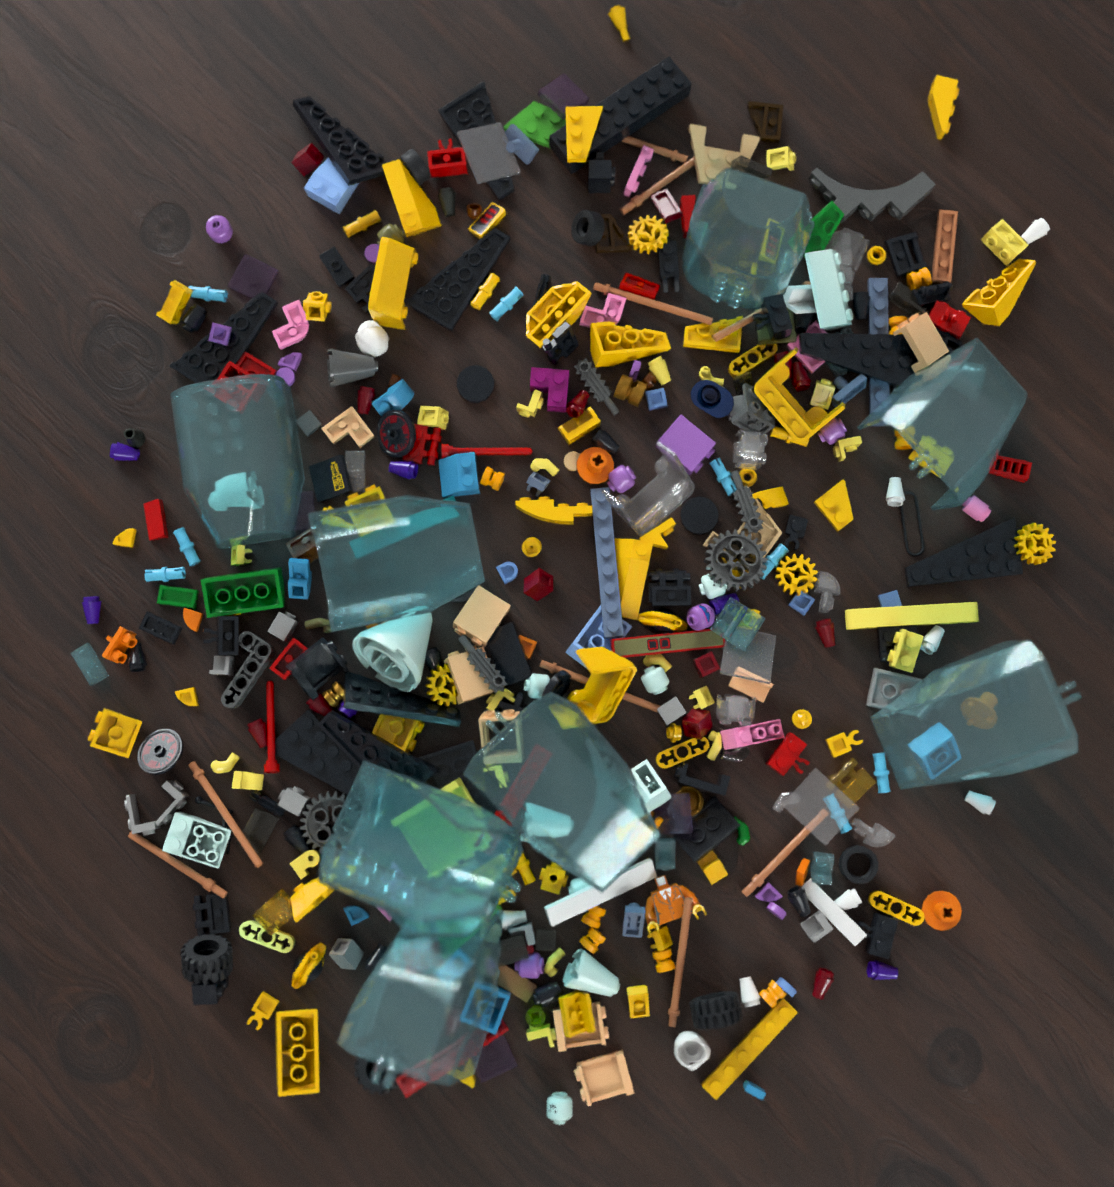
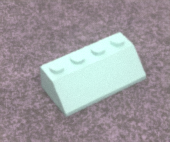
[804,249,853,331]

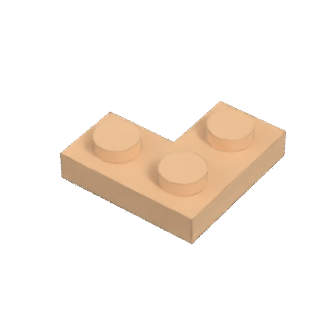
[321,406,375,448]

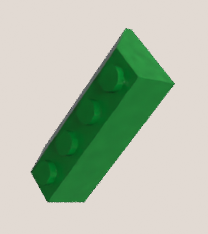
[201,567,284,618]

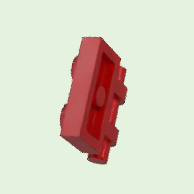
[403,424,442,466]

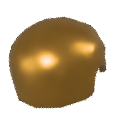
[674,786,704,816]

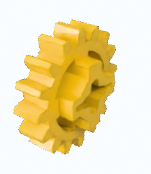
[628,215,668,254]
[1014,523,1056,565]
[775,554,818,596]
[425,664,458,706]

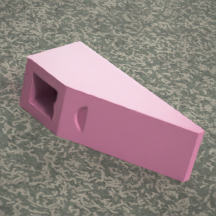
[720,719,784,750]

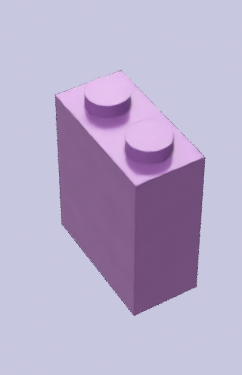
[655,415,716,475]

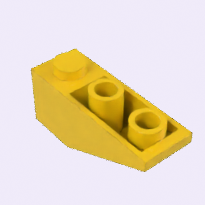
[928,75,959,140]

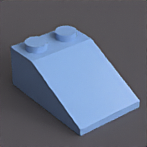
[304,158,359,214]
[565,605,632,669]

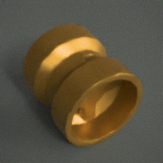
[322,681,344,708]

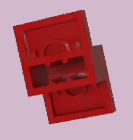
[209,352,277,413]

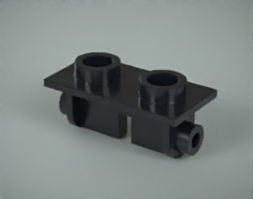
[912,281,953,306]

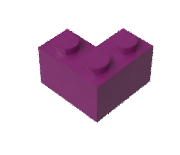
[530,367,569,413]

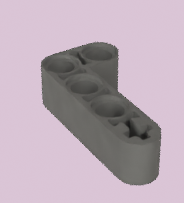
[221,631,275,708]

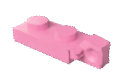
[623,145,654,197]

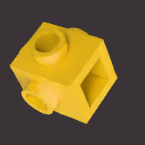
[303,292,331,321]
[539,862,568,895]

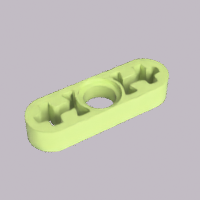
[239,920,295,953]

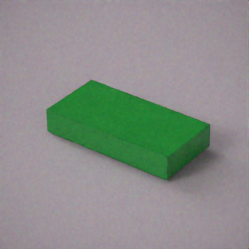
[157,585,199,609]

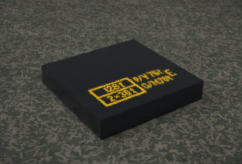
[309,455,353,503]

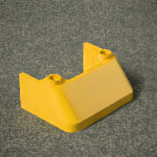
[368,237,418,330]
[754,347,845,442]
[549,647,637,729]

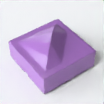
[208,322,232,346]

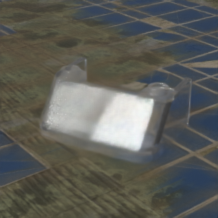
[602,441,695,536]

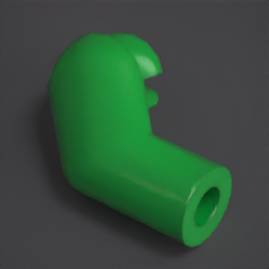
[734,816,750,845]

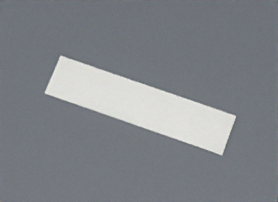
[802,878,867,946]

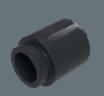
[181,304,208,333]
[532,981,563,1008]

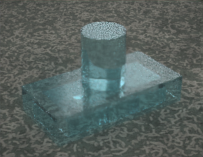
[71,643,109,686]

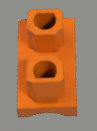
[102,626,138,664]

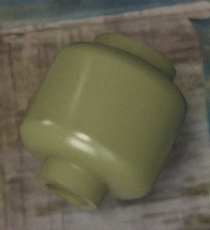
[377,223,405,245]

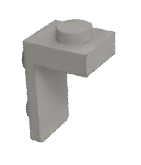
[155,780,189,826]
[124,794,161,836]

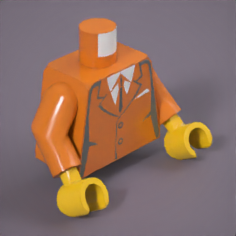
[645,875,706,936]

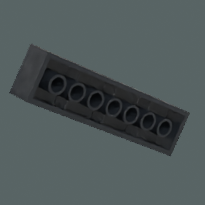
[549,56,692,174]

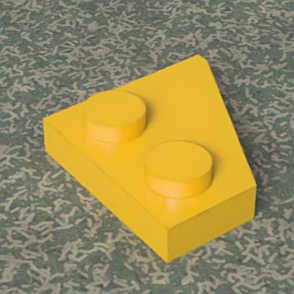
[813,479,854,532]

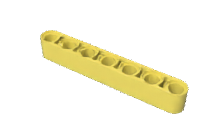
[845,602,979,630]

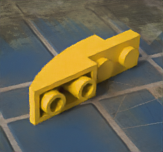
[515,497,593,524]

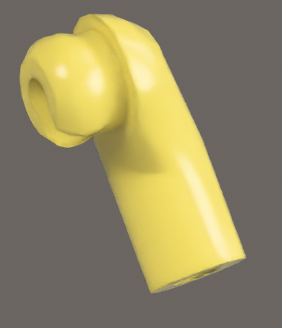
[699,366,724,387]
[530,458,559,477]
[643,654,672,672]

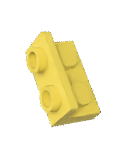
[981,219,1029,266]
[887,629,924,673]

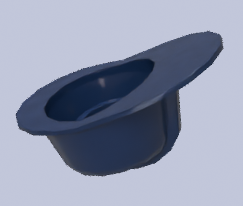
[691,380,734,418]

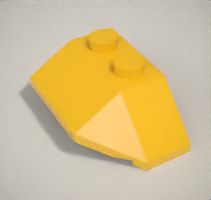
[526,281,591,348]

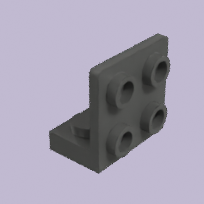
[731,383,775,438]

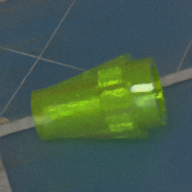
[526,1005,546,1027]

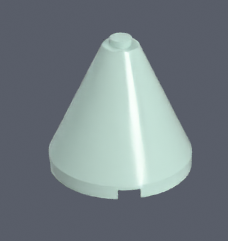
[352,609,433,692]

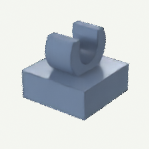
[526,472,551,496]

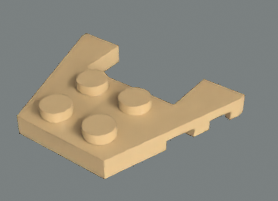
[688,124,760,190]
[702,486,782,562]

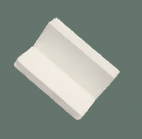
[784,285,817,314]

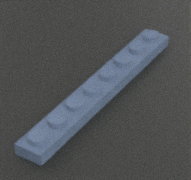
[867,278,890,426]
[590,487,624,639]

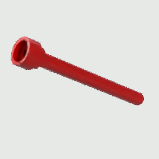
[441,444,532,459]
[264,680,280,773]

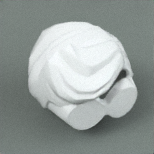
[355,320,389,357]
[674,1031,711,1071]

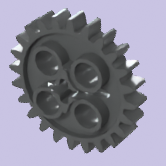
[704,529,768,592]
[300,791,364,855]

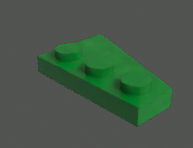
[789,201,844,258]

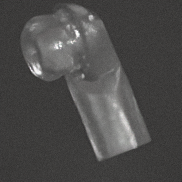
[772,791,801,813]

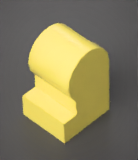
[232,771,264,790]
[290,849,321,879]

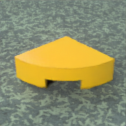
[113,528,136,548]
[175,687,199,707]

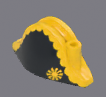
[637,608,688,634]
[292,942,326,989]

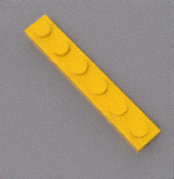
[701,998,798,1100]

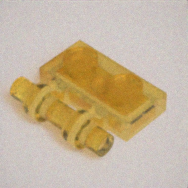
[825,758,876,809]

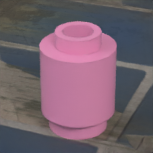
[961,495,991,522]

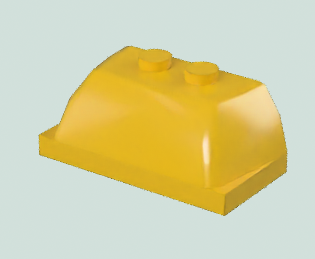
[275,1009,319,1097]

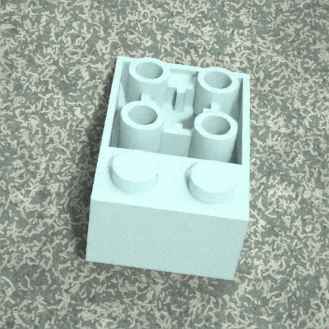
[616,759,672,830]
[162,811,232,869]

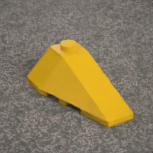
[382,159,441,237]
[962,259,1036,326]
[590,322,671,368]
[614,538,653,620]
[290,859,365,923]

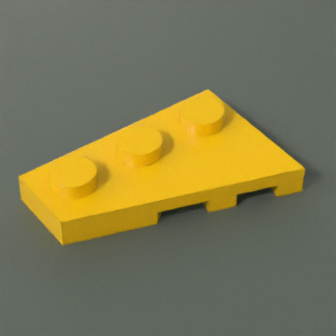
[565,106,603,163]
[683,316,743,353]

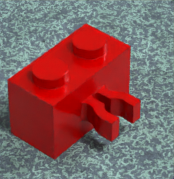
[427,139,468,178]
[928,301,971,340]
[269,638,308,680]
[765,733,810,776]

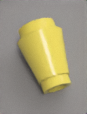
[648,356,671,385]

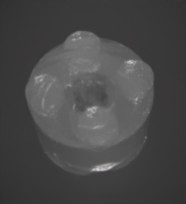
[733,430,768,470]
[716,694,756,726]

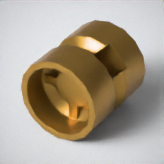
[613,374,647,407]

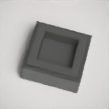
[295,410,323,437]

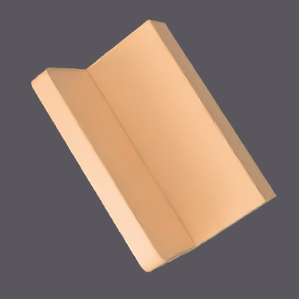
[728,667,774,703]

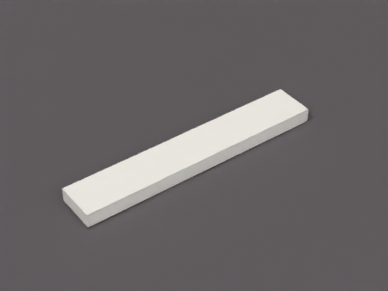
[544,858,657,927]

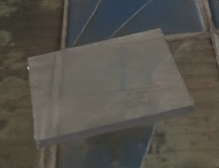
[457,122,521,184]
[720,625,776,684]
[782,768,860,846]

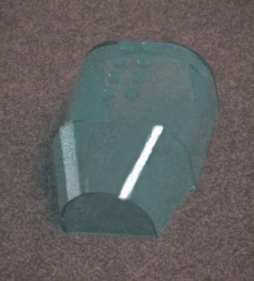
[682,168,815,310]
[170,374,305,549]
[308,495,485,632]
[318,772,518,923]

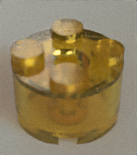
[252,888,293,936]

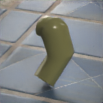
[304,618,334,633]

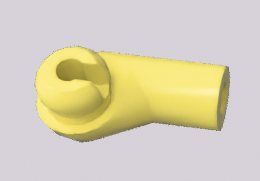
[706,730,722,761]
[211,752,240,774]
[544,947,565,977]

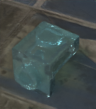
[655,838,675,871]
[810,852,834,885]

